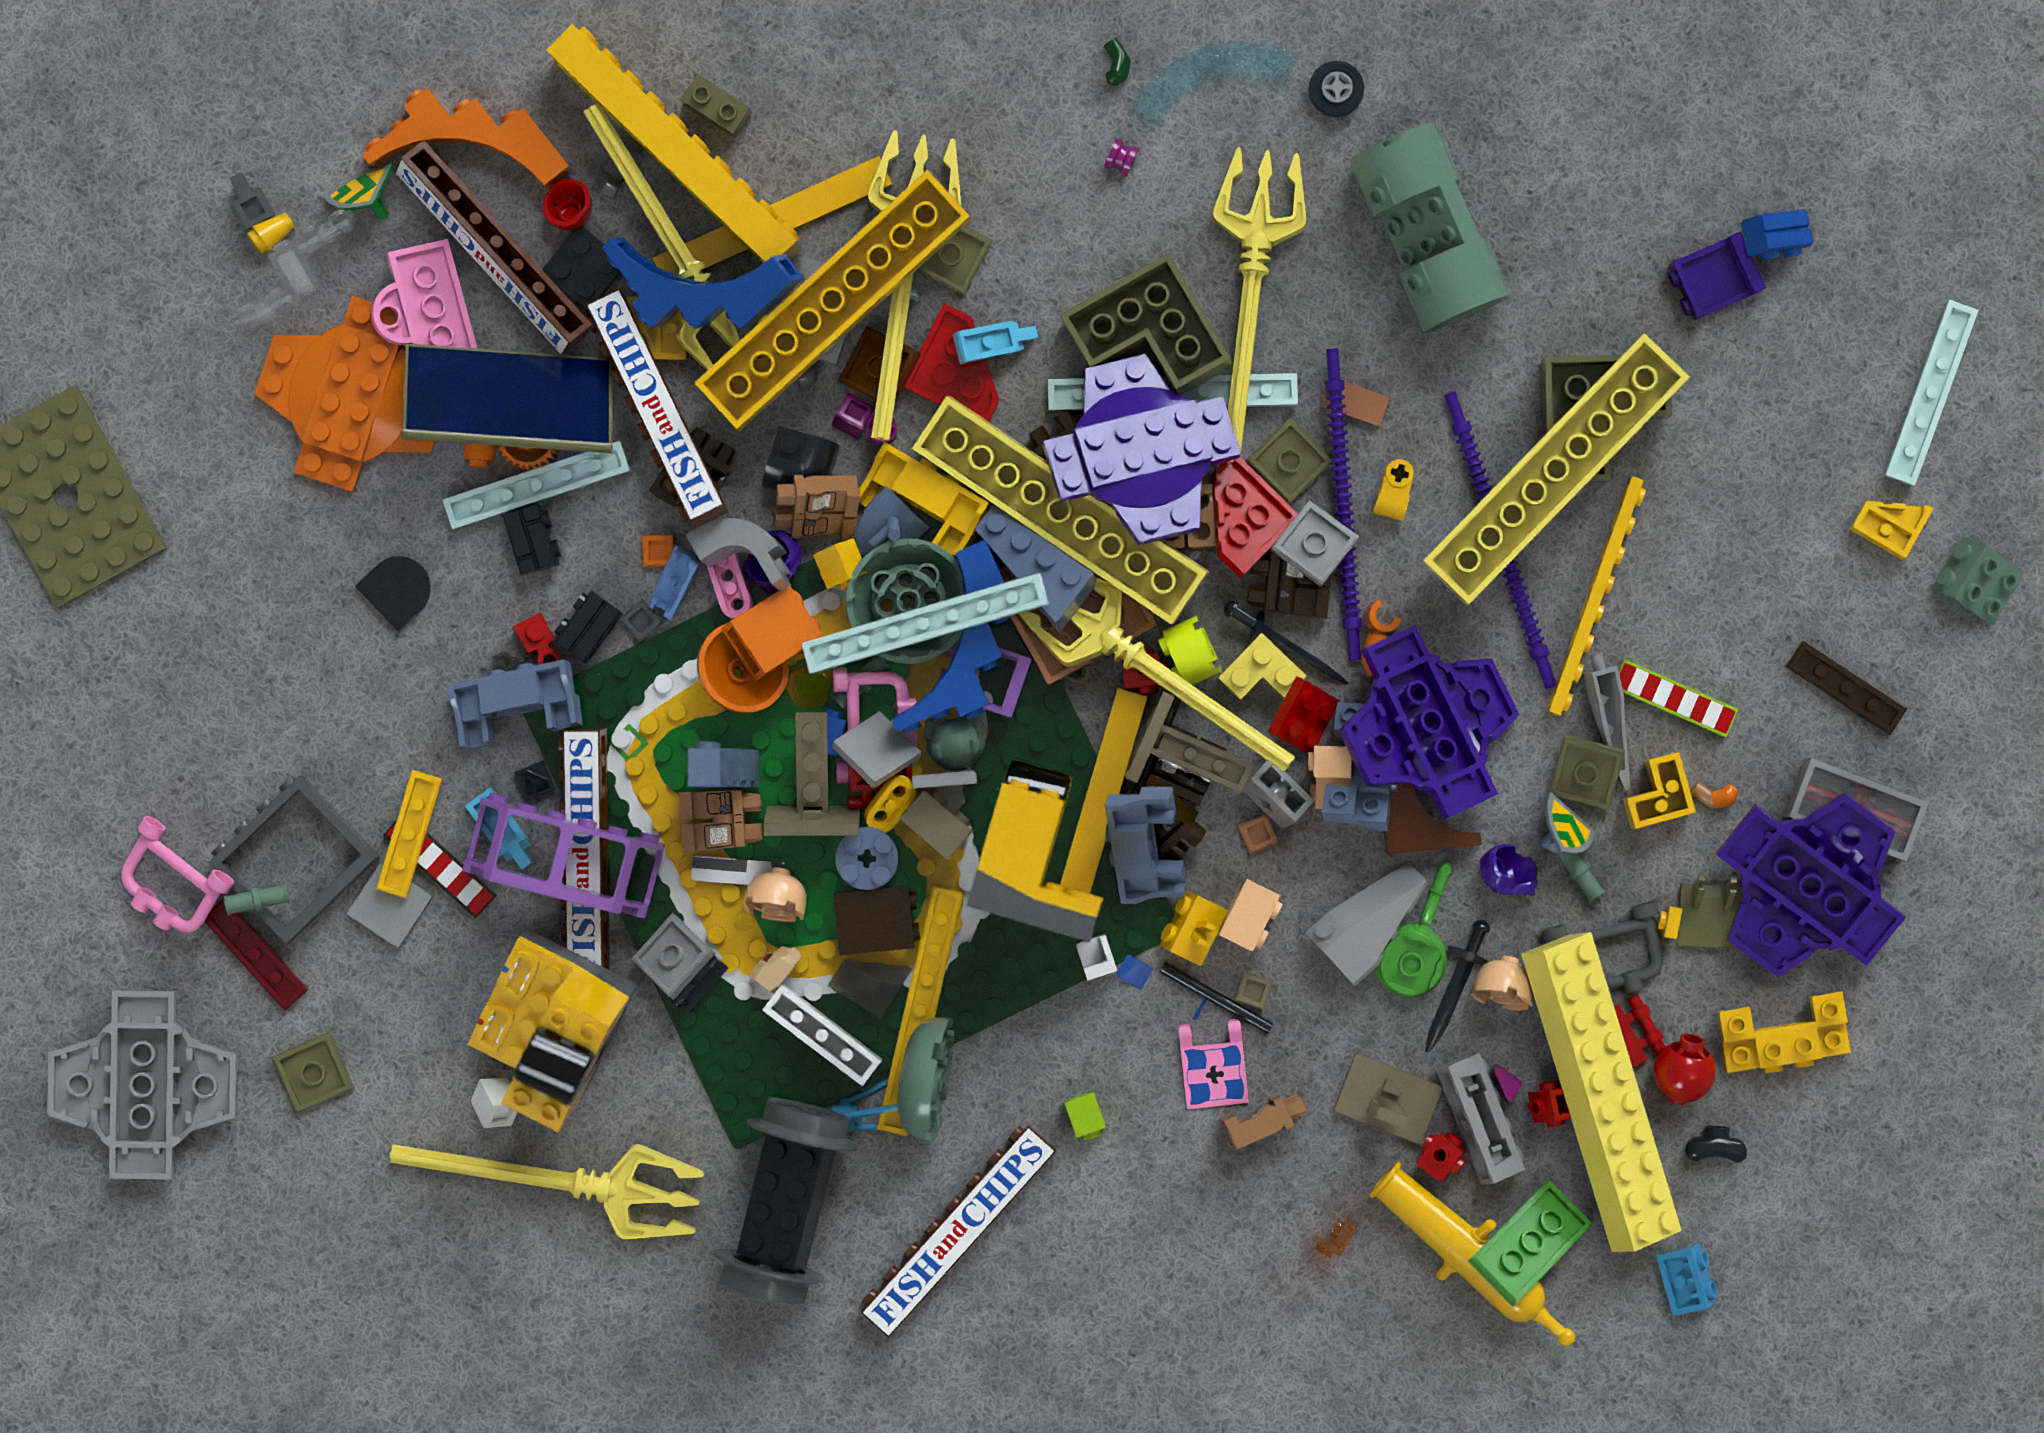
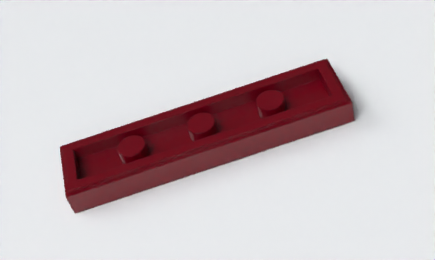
[204,898,309,1011]

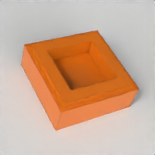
[642,534,674,567]

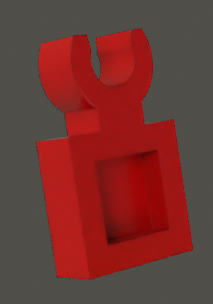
[512,612,561,665]

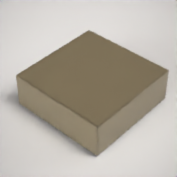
[1234,971,1273,1010]

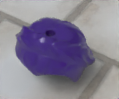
[742,530,802,594]
[1480,844,1538,896]

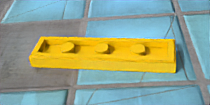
[376,770,443,898]

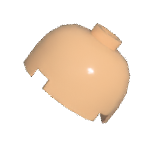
[743,868,806,922]
[1471,956,1534,1011]

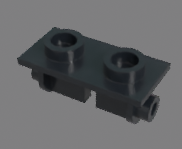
[664,955,729,1015]

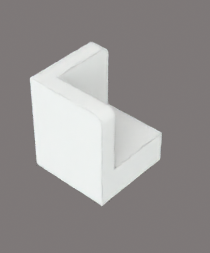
[1076,934,1117,980]
[471,1078,517,1128]

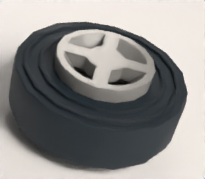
[1308,60,1365,117]

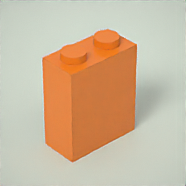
[721,586,824,681]

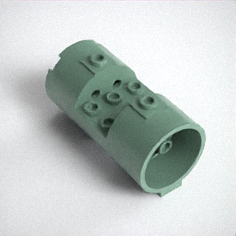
[1349,122,1512,334]

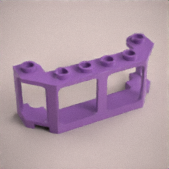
[462,793,665,918]

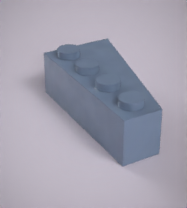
[975,504,1097,634]
[688,742,759,787]

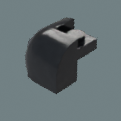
[762,426,840,491]

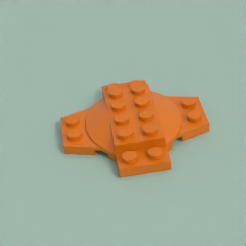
[254,295,452,492]

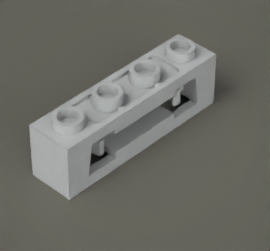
[1436,1053,1525,1185]

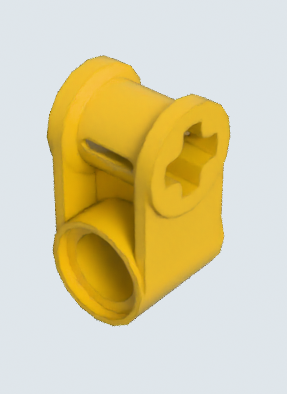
[1373,459,1414,521]

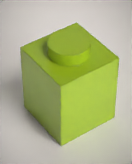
[1064,1091,1106,1141]

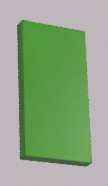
[1468,1180,1593,1307]

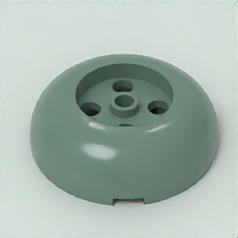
[846,538,964,664]
[898,1017,954,1143]

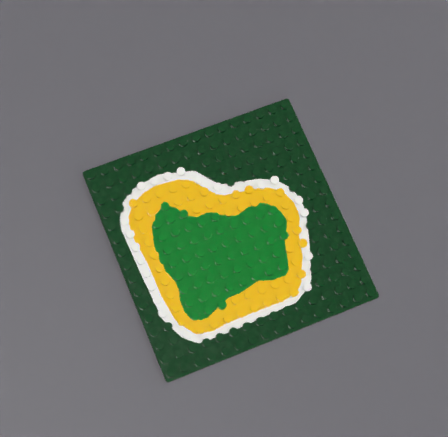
[523,488,1174,1149]

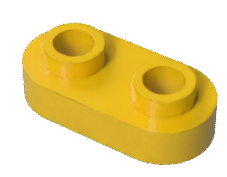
[864,775,916,833]

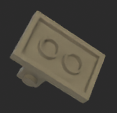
[1125,687,1254,793]
[764,713,861,836]
[1333,1053,1443,1145]

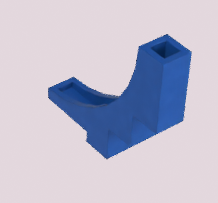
[601,237,804,329]
[891,540,1011,734]

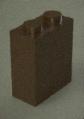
[833,885,920,956]

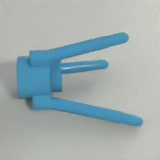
[832,1079,898,1133]

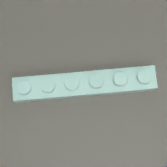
[1884,299,1979,486]
[443,441,631,530]

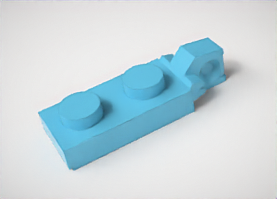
[952,321,1038,364]
[465,787,534,870]

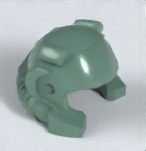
[924,715,986,771]

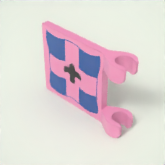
[1178,1019,1249,1110]

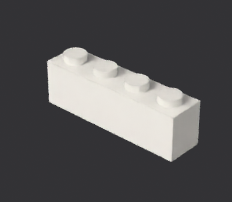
[762,984,882,1086]

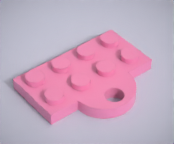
[371,239,478,375]

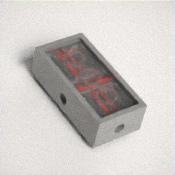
[1783,758,1929,861]

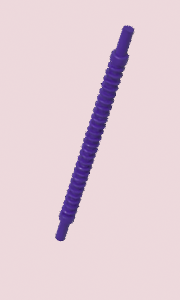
[1325,348,1362,660]
[1444,391,1556,689]

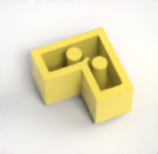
[1217,633,1306,700]

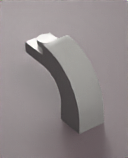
[686,518,791,592]

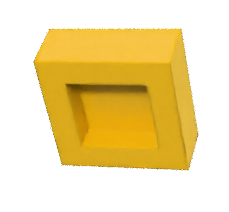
[1657,905,1683,939]

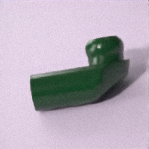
[1104,38,1131,86]

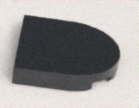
[355,556,431,632]

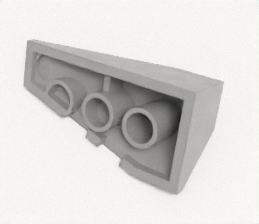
[1306,862,1428,986]

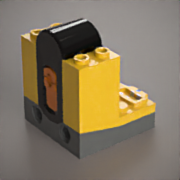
[966,758,1104,942]
[468,928,638,1132]

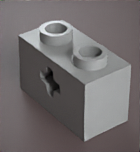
[1243,760,1315,829]

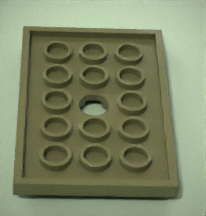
[0,385,167,609]

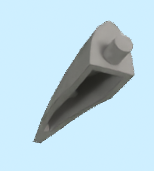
[1582,653,1630,791]

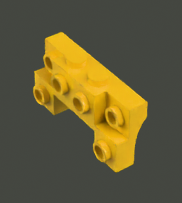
[859,442,992,559]
[1716,991,1851,1073]

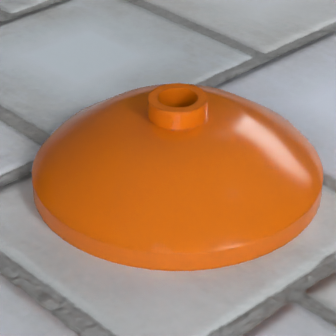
[697,623,789,714]

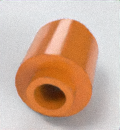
[463,422,497,468]

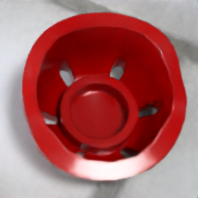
[542,179,593,231]

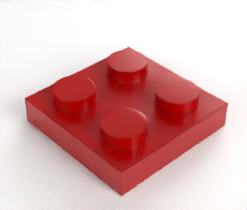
[1268,676,1340,754]

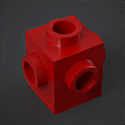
[1122,649,1169,695]
[1528,1080,1571,1127]
[1416,1131,1467,1182]

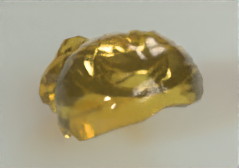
[786,662,833,709]

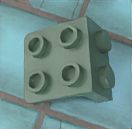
[1931,536,2022,625]

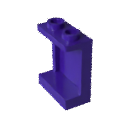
[1667,231,1766,321]

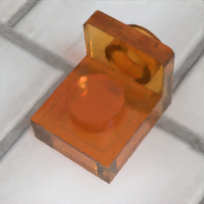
[1312,1216,1359,1258]

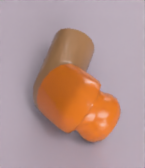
[1690,781,1738,809]

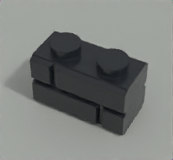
[502,504,562,576]
[554,591,624,664]

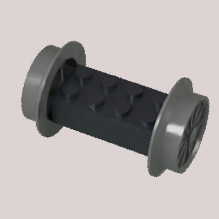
[713,1097,857,1304]

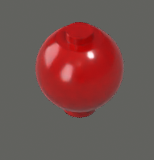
[1653,1033,1716,1105]

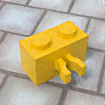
[1159,890,1229,966]

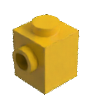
[813,538,868,590]

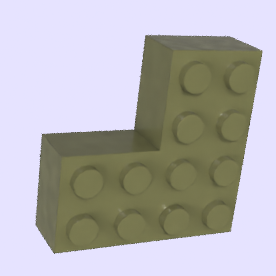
[1060,253,1232,396]
[1541,353,1672,483]

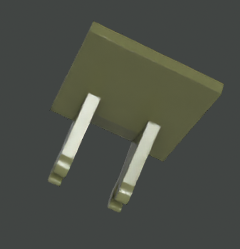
[1677,875,1743,949]

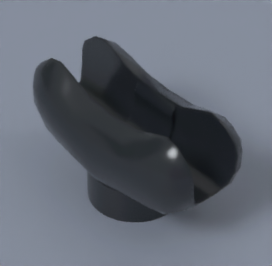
[1685,1126,1747,1163]

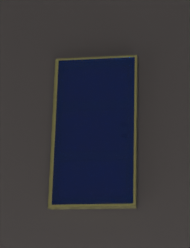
[401,344,613,453]

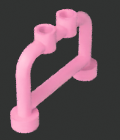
[832,667,917,784]
[121,816,234,933]

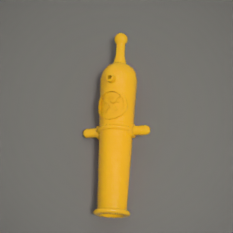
[1369,1162,1575,1346]

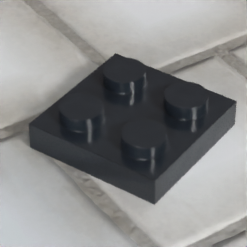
[542,226,621,311]

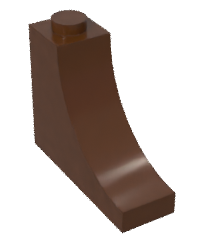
[1384,784,1481,854]

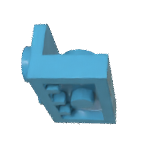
[1656,1243,1717,1316]

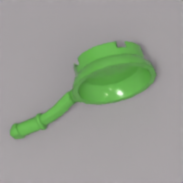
[1375,862,1452,997]

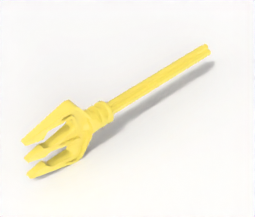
[583,102,767,371]
[868,130,961,441]
[1213,147,1307,457]
[1018,577,1295,772]
[390,1144,704,1239]

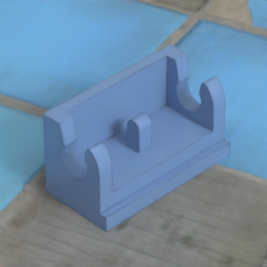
[649,544,702,620]

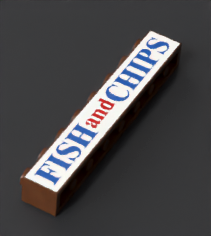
[395,141,592,355]
[586,288,728,529]
[558,728,610,970]
[861,1124,1056,1338]

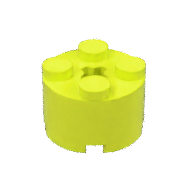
[1158,615,1222,685]

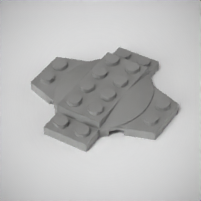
[47,990,238,1180]

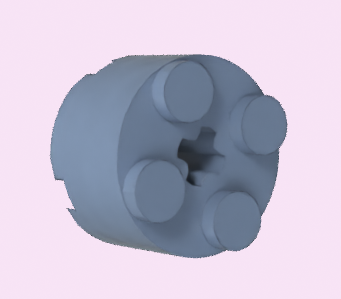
[835,827,899,890]

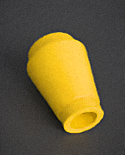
[247,212,295,254]

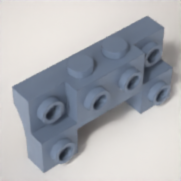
[448,660,583,750]
[1322,702,1399,831]
[1105,787,1187,904]

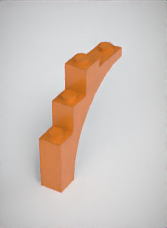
[362,87,571,189]

